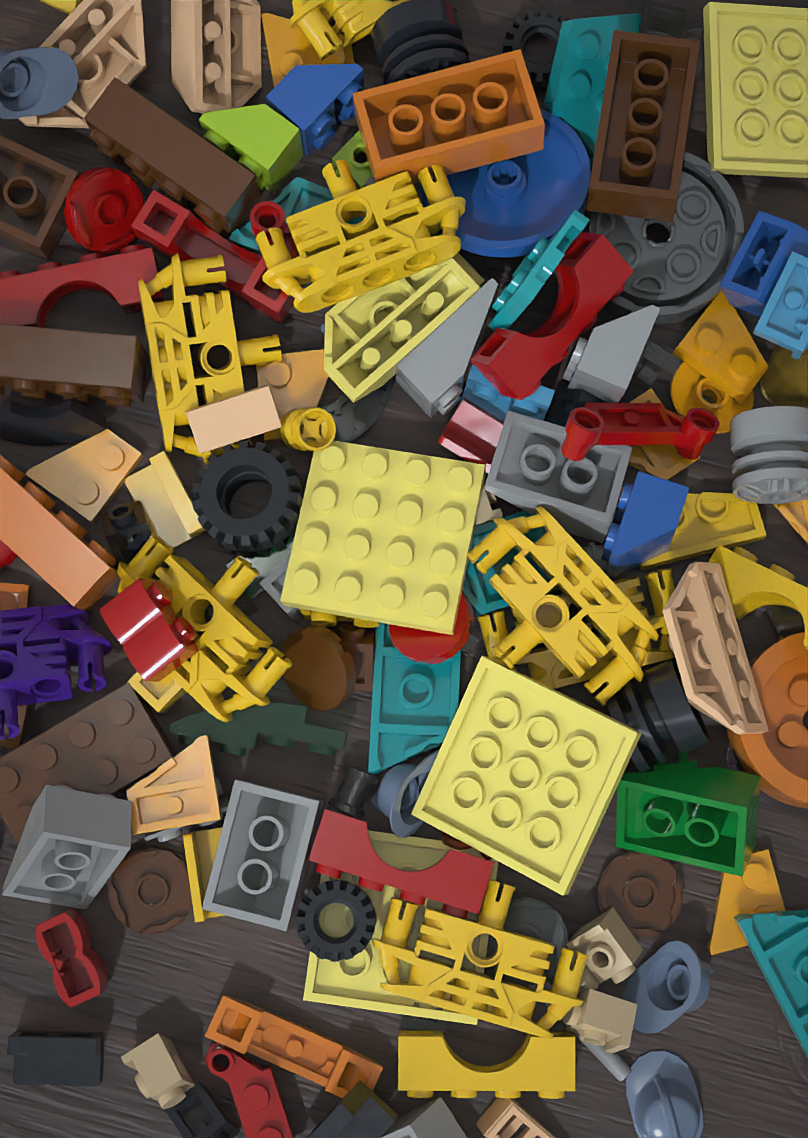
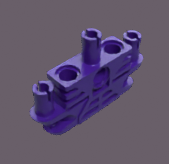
[0,604,112,740]

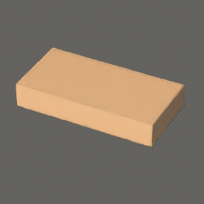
[185,384,282,454]

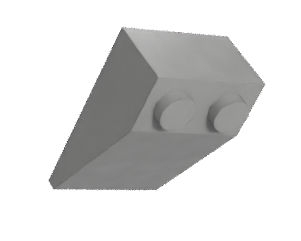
[396,278,498,418]
[484,411,632,543]
[2,785,132,910]

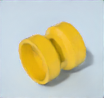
[280,408,336,451]

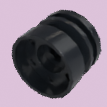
[371,0,471,85]
[606,659,711,773]

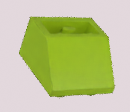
[199,104,304,194]

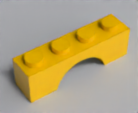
[708,545,808,650]
[398,1030,575,1099]

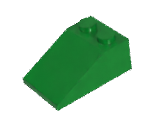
[616,767,761,877]

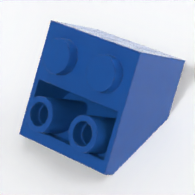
[266,63,364,156]
[720,211,808,317]
[601,471,690,577]

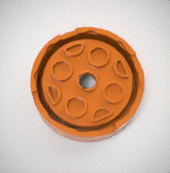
[727,632,808,809]

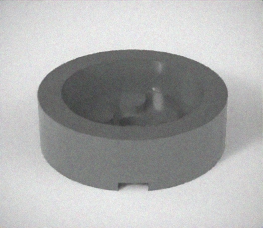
[569,152,744,326]

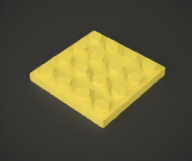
[703,2,808,178]
[280,440,486,635]
[411,656,642,896]
[303,830,499,1025]

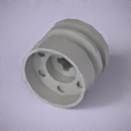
[730,406,808,504]

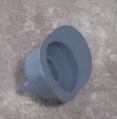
[0,47,79,119]
[371,750,439,838]
[623,941,714,1034]
[625,1051,704,1138]

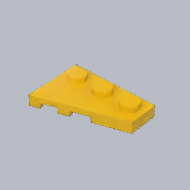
[619,487,767,571]

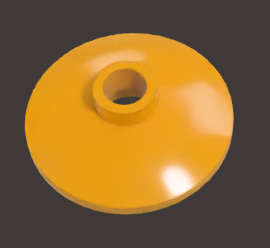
[670,361,754,434]

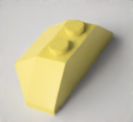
[324,258,481,403]

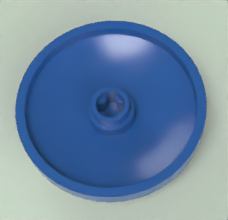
[419,109,591,258]

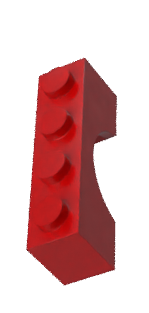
[131,190,303,324]
[470,232,634,401]
[0,245,166,328]
[309,809,494,919]

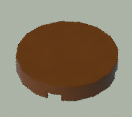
[281,625,357,711]
[108,847,193,935]
[596,851,684,938]

